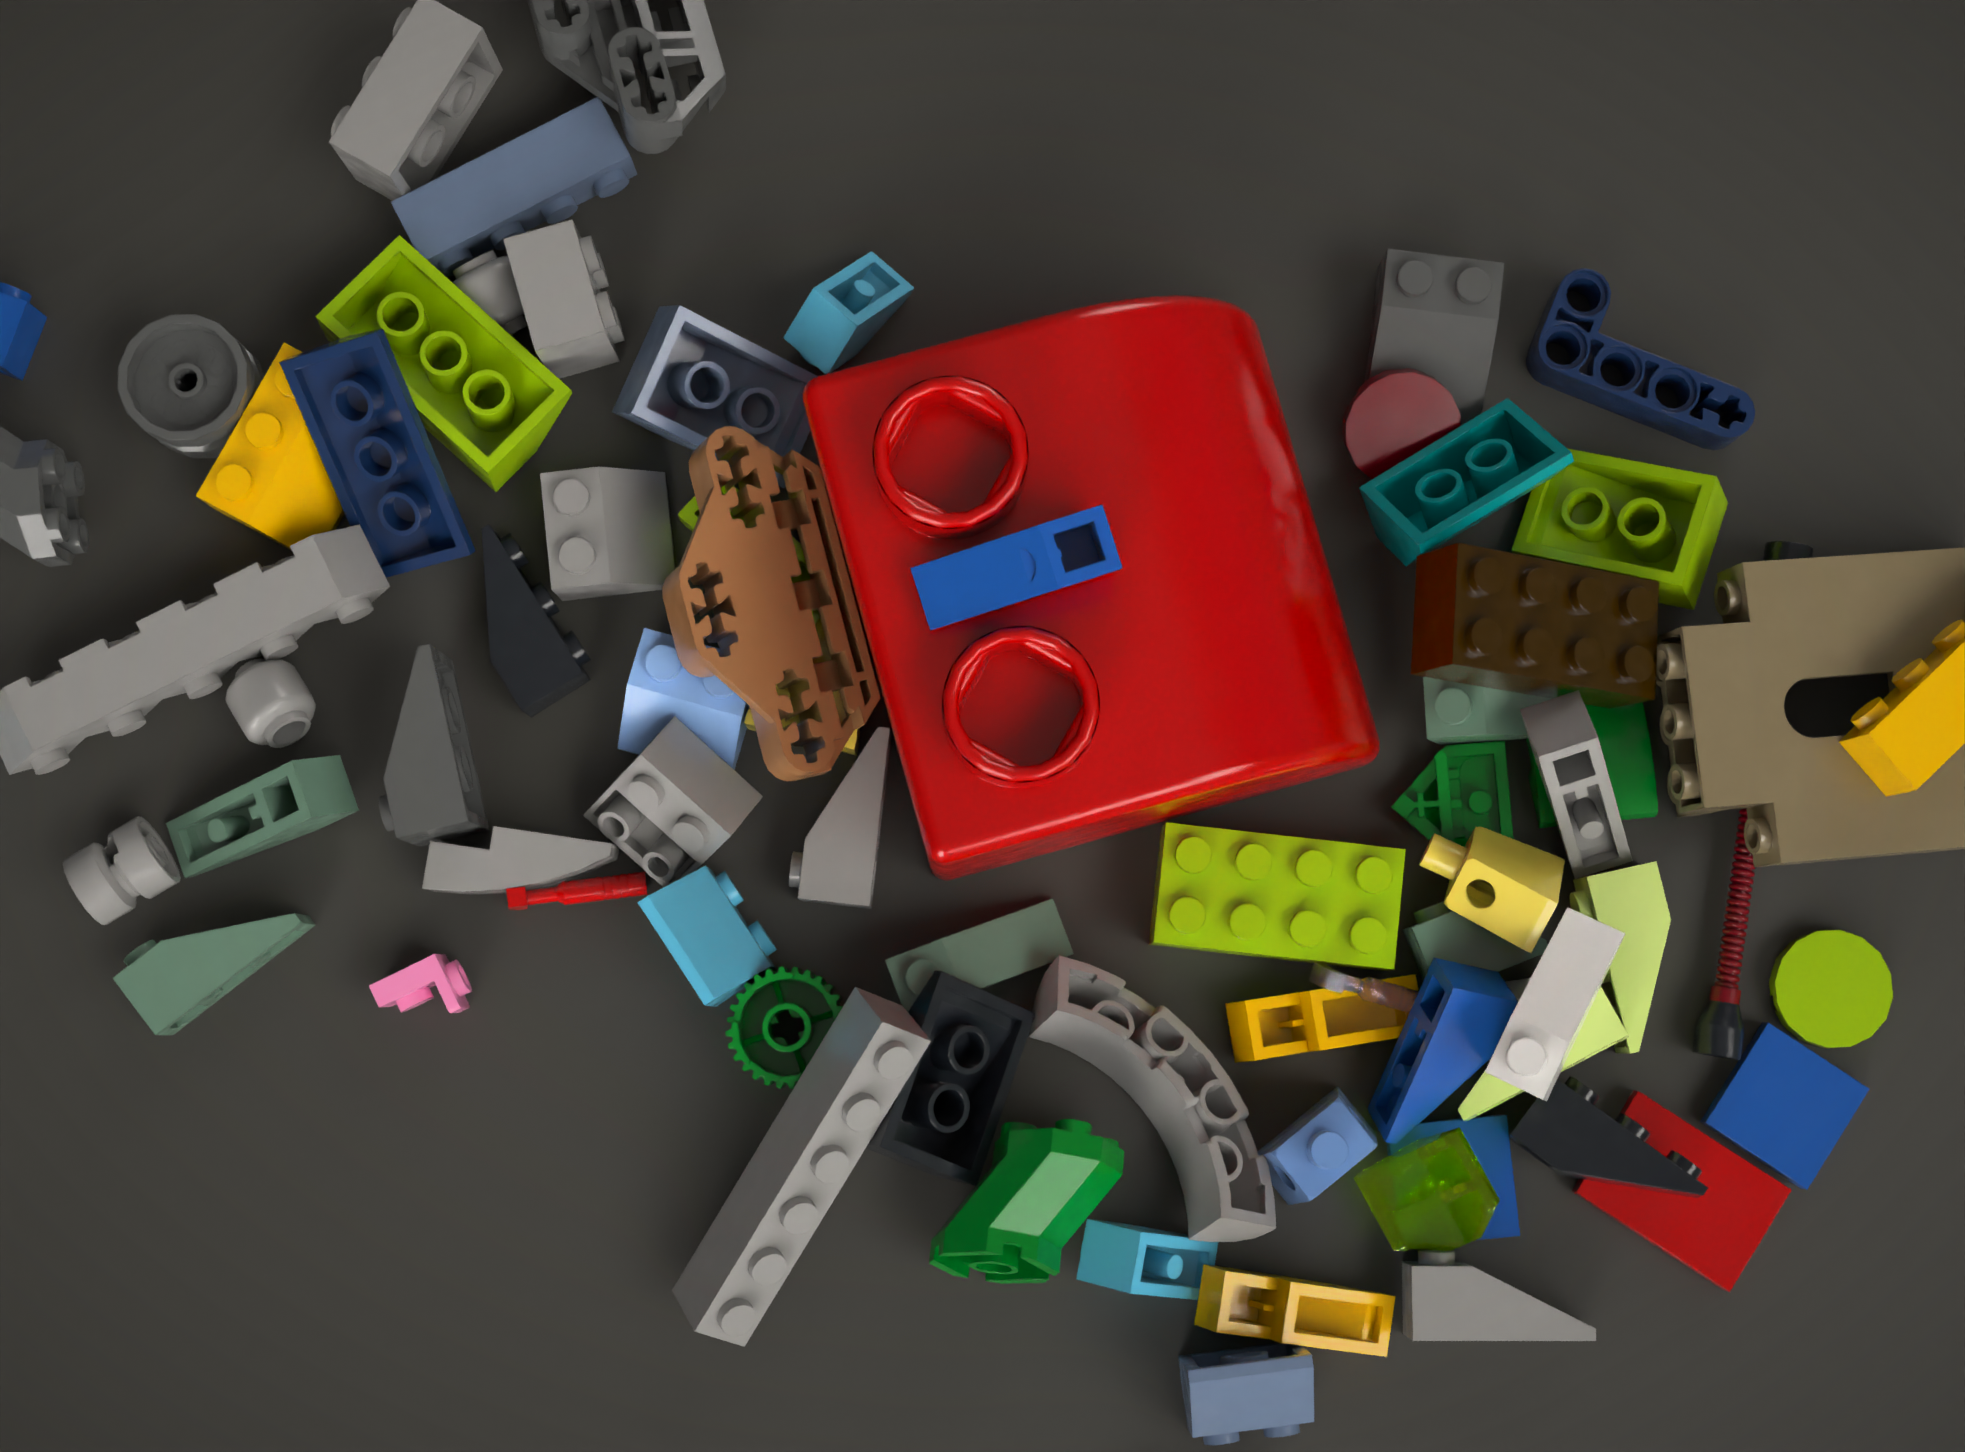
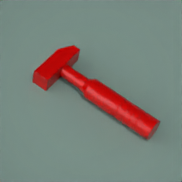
[506,872,647,910]

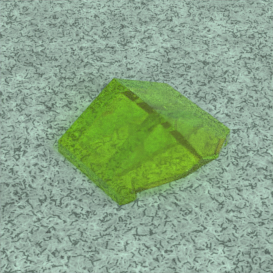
[1354,1127,1500,1251]

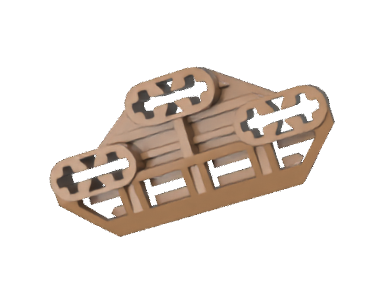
[662,426,880,781]

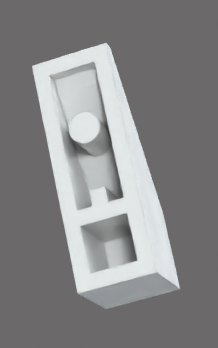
[1485,907,1625,1101]

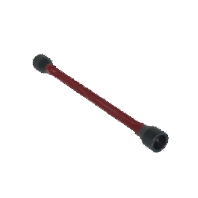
[1692,541,1813,1060]

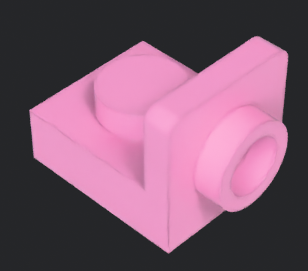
[369,954,472,1013]

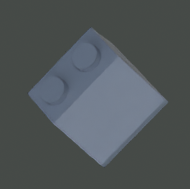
[1178,1343,1314,1445]

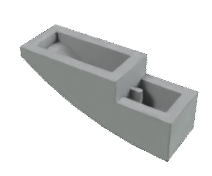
[422,826,620,895]

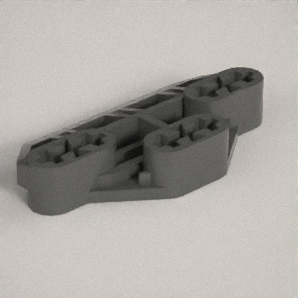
[528,0,726,154]

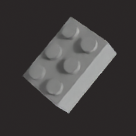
[329,0,503,201]

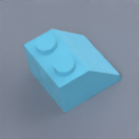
[638,865,777,1007]

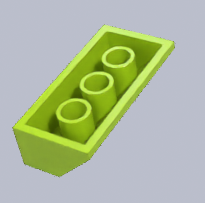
[315,235,572,492]

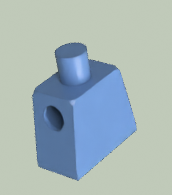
[1257,1087,1378,1205]

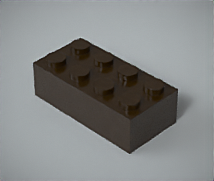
[1411,543,1659,709]

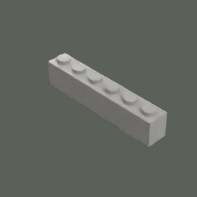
[672,987,931,1347]

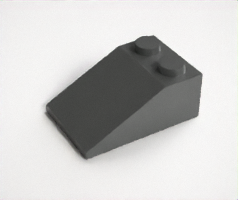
[1365,249,1504,426]
[379,644,490,847]

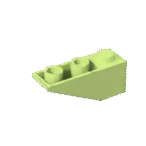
[1570,861,1671,1054]

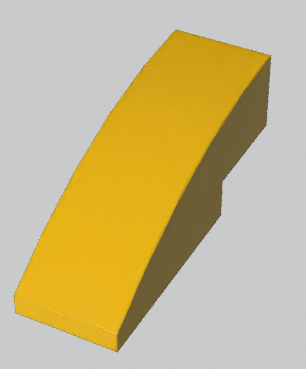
[1225,974,1419,1063]
[1194,1264,1396,1357]

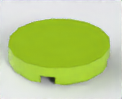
[1769,930,1893,1048]

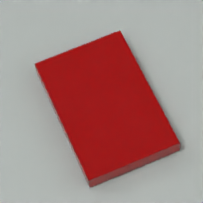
[1572,1090,1791,1292]

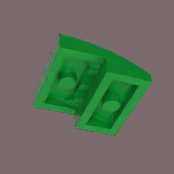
[1526,702,1658,828]

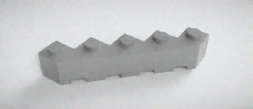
[0,524,390,775]

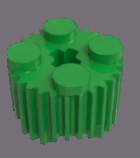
[725,966,843,1089]

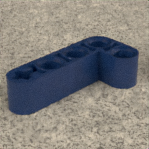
[1526,268,1755,450]

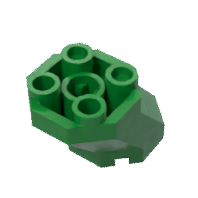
[929,1119,1124,1284]

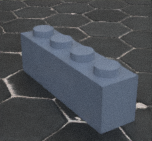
[391,97,638,277]

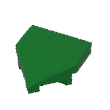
[1391,741,1514,847]

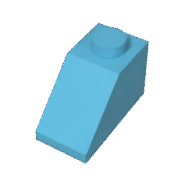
[783,251,914,374]
[1076,1219,1219,1300]

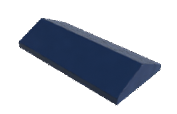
[279,329,476,578]

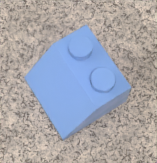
[617,628,750,770]

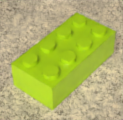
[1149,822,1406,971]

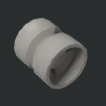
[63,816,181,925]

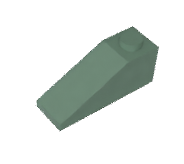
[166,755,359,878]
[885,899,1074,1012]
[113,913,316,1035]

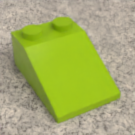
[1511,448,1728,610]

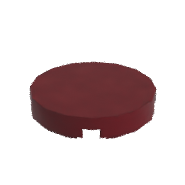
[1342,368,1460,479]

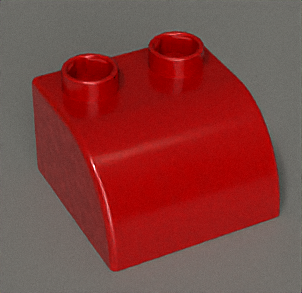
[802,295,1380,880]

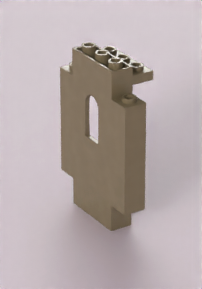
[1656,547,1965,868]

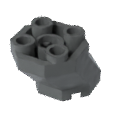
[0,426,89,567]

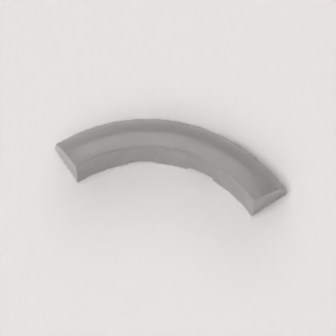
[1028,955,1276,1242]

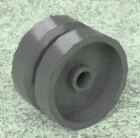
[118,314,265,458]

